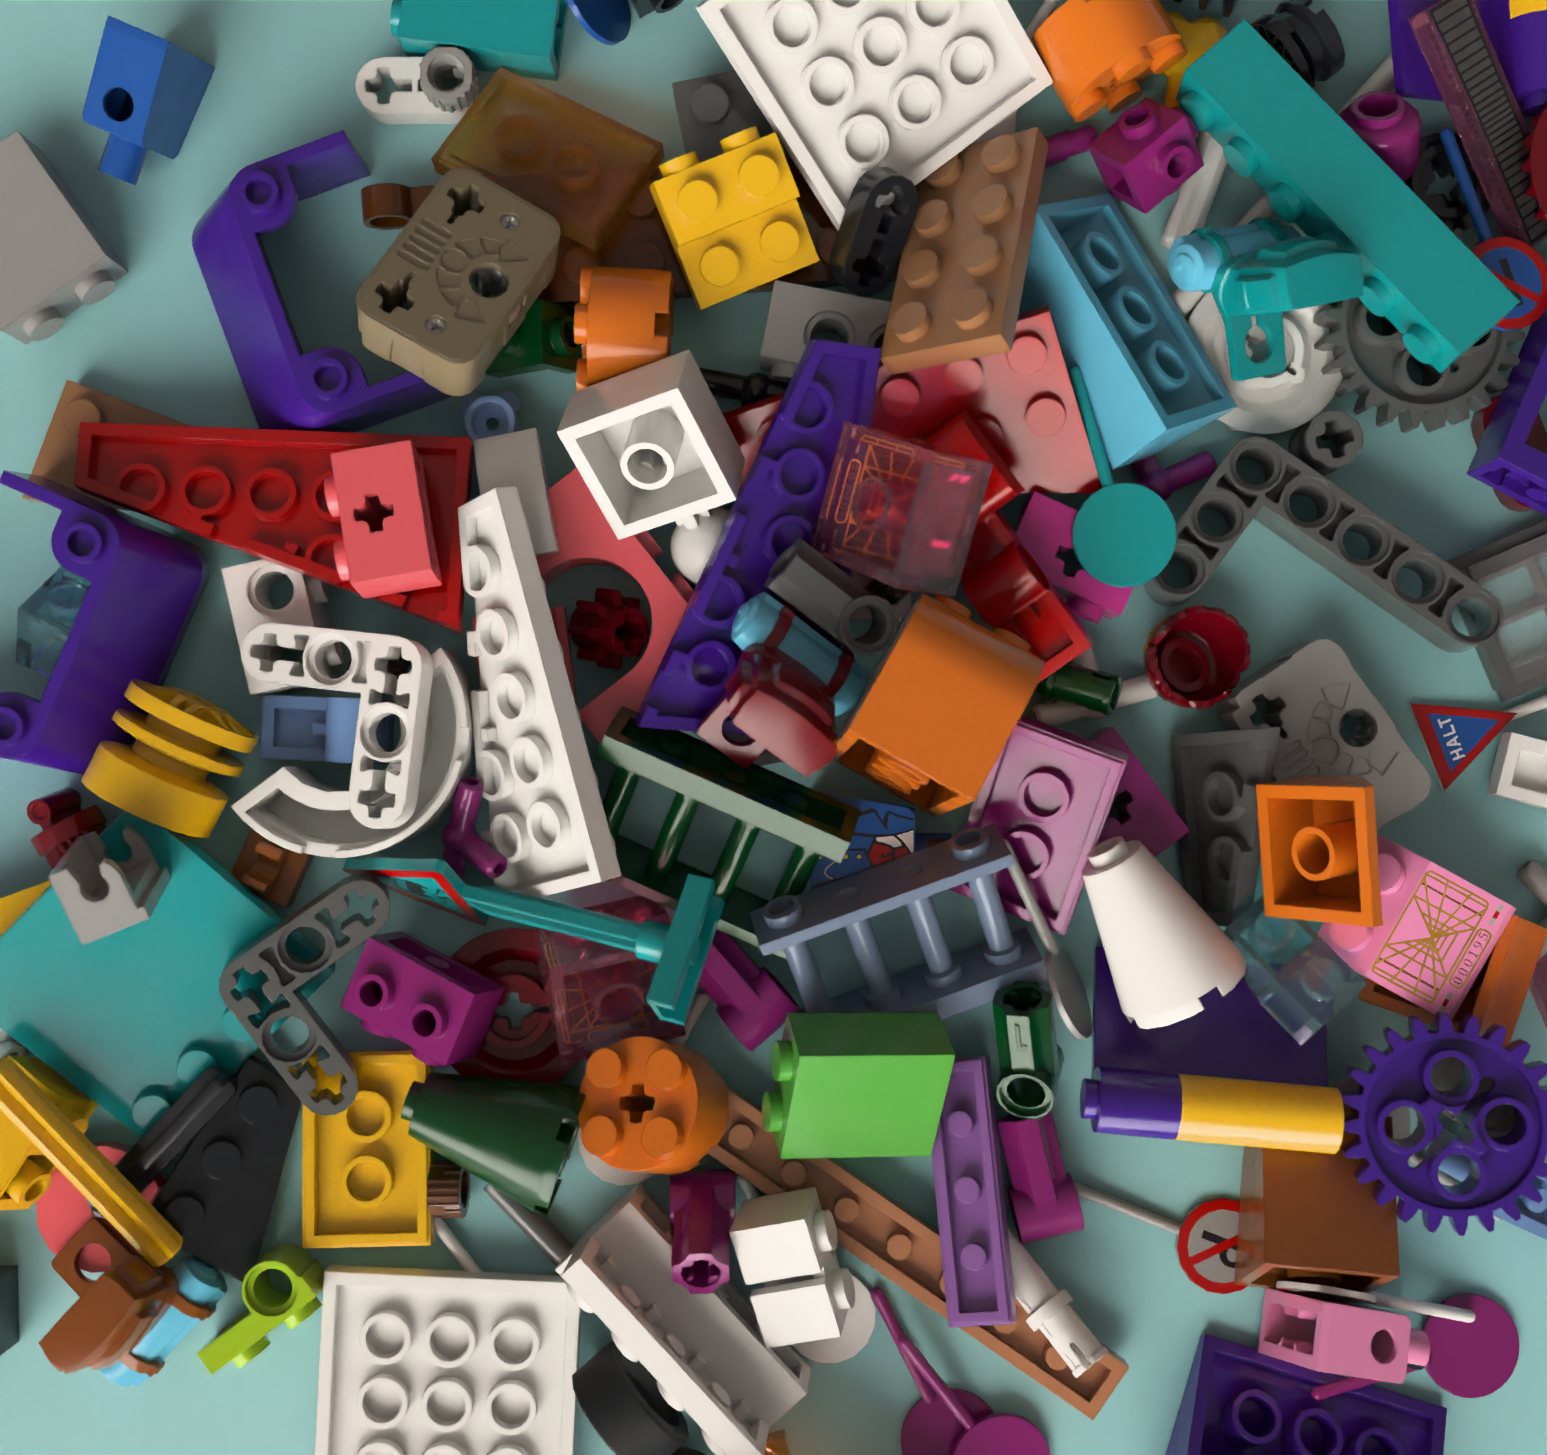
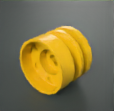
[81,679,259,838]

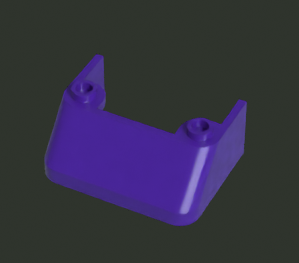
[192,130,453,433]
[0,470,209,775]

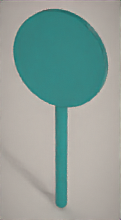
[1068,366,1177,587]

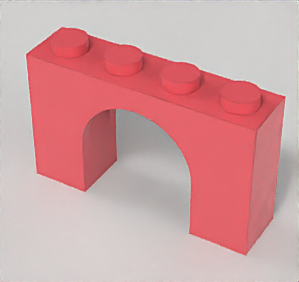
[536,467,694,744]

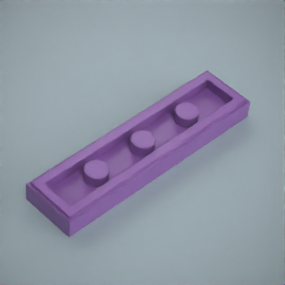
[932,1056,1018,1328]

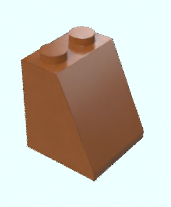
[1234,1104,1400,1292]

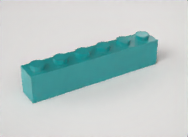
[1175,19,1520,374]

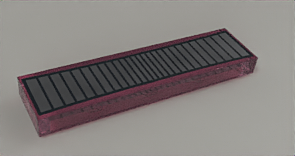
[1408,0,1547,247]

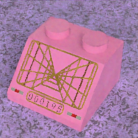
[1310,834,1516,1021]

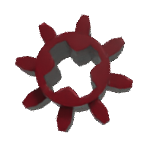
[568,588,648,670]

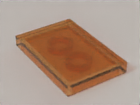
[431,67,664,252]

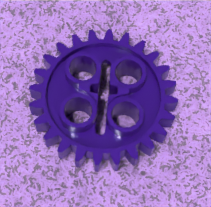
[1341,1011,1547,1236]

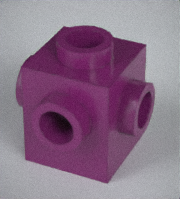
[1087,97,1204,214]

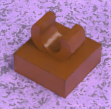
[231,828,314,908]

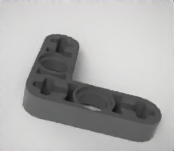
[219,874,390,1115]

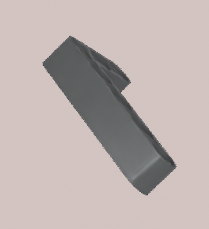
[1143,436,1503,653]

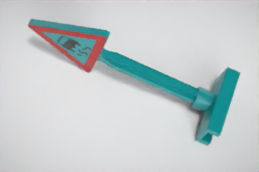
[342,857,725,1026]

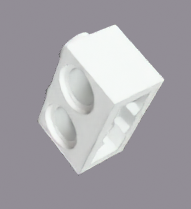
[221,559,345,696]

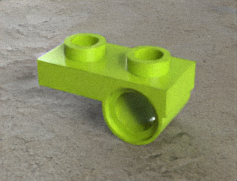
[197,1244,325,1375]

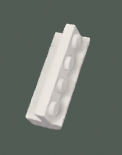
[555,1183,811,1455]

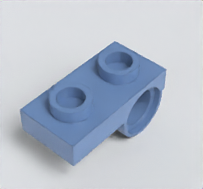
[259,695,395,764]

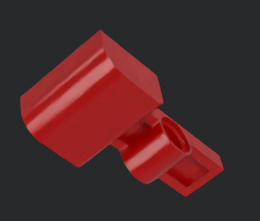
[860,411,1094,683]

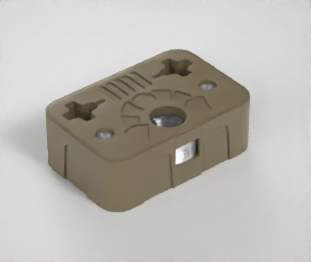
[356,168,561,396]

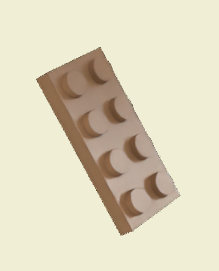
[880,127,1049,375]

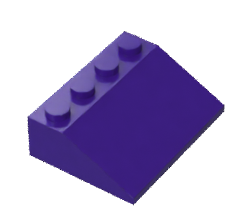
[1166,1334,1447,1455]

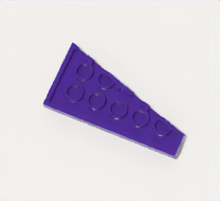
[634,339,881,736]

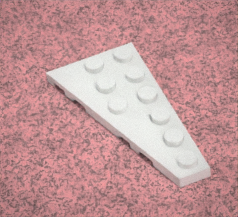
[458,486,622,898]

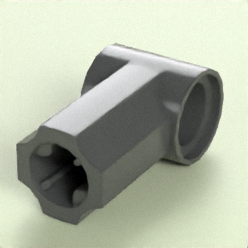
[764,538,898,655]

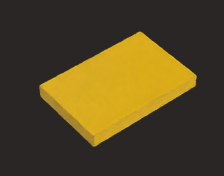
[302,1049,435,1249]

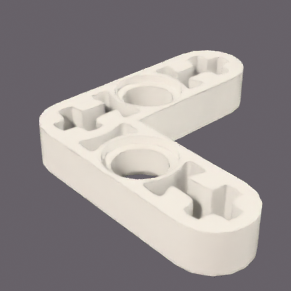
[241,623,433,829]

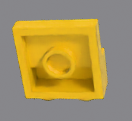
[649,126,820,311]

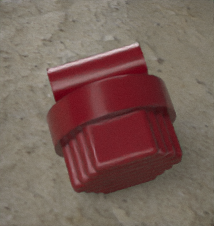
[27,787,107,870]

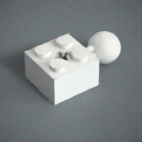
[557,349,746,585]

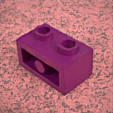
[340,931,505,1067]

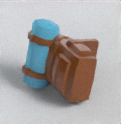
[39,1218,228,1387]

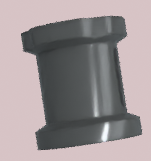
[1288,410,1364,476]

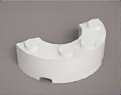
[231,648,475,858]

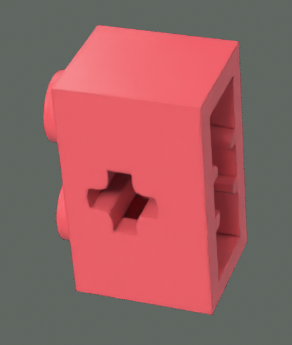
[324,440,442,599]

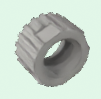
[419,46,480,113]

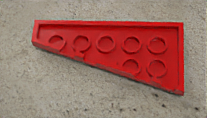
[74,422,474,633]

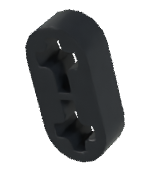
[829,166,919,296]

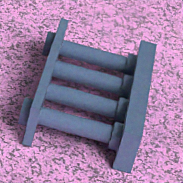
[749,823,1048,1020]

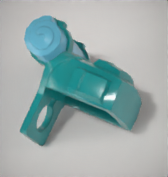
[1168,217,1364,381]

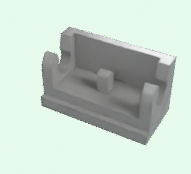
[48,825,172,945]

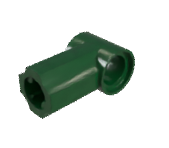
[992,981,1064,1119]

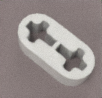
[355,57,480,125]

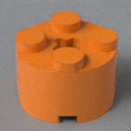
[1031,0,1187,123]
[574,266,674,391]
[578,1036,729,1175]

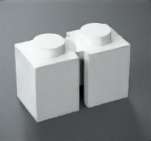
[729,1187,855,1348]

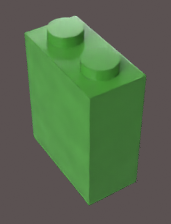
[762,1013,956,1159]

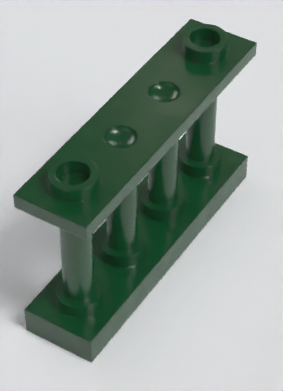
[596,706,861,960]

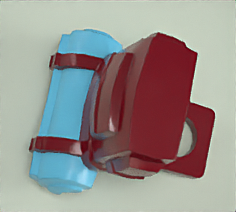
[697,592,868,777]

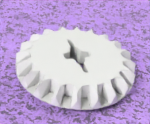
[1187,293,1343,436]

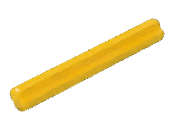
[0,1057,183,1268]

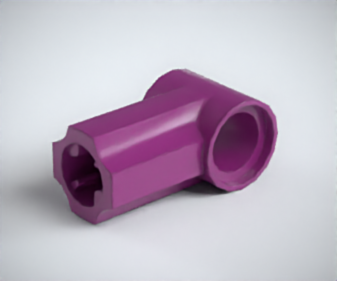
[698,929,801,1052]
[996,1111,1084,1244]
[670,1169,736,1294]

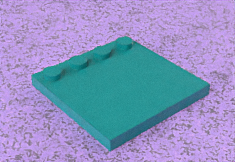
[0,811,336,1137]

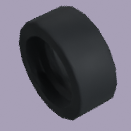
[572,1340,689,1455]

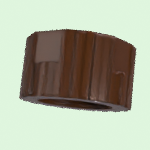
[427,1160,470,1218]

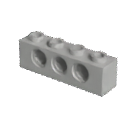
[760,280,891,383]

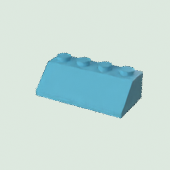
[1019,193,1237,470]

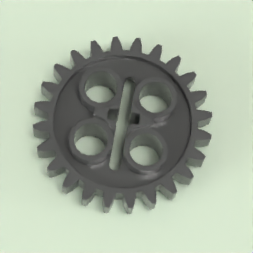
[1313,228,1525,433]

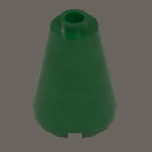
[401,1072,586,1215]

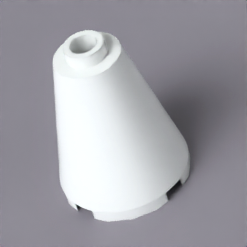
[1082,836,1247,1029]

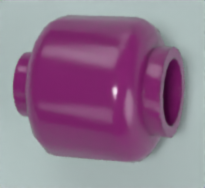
[1339,90,1422,182]

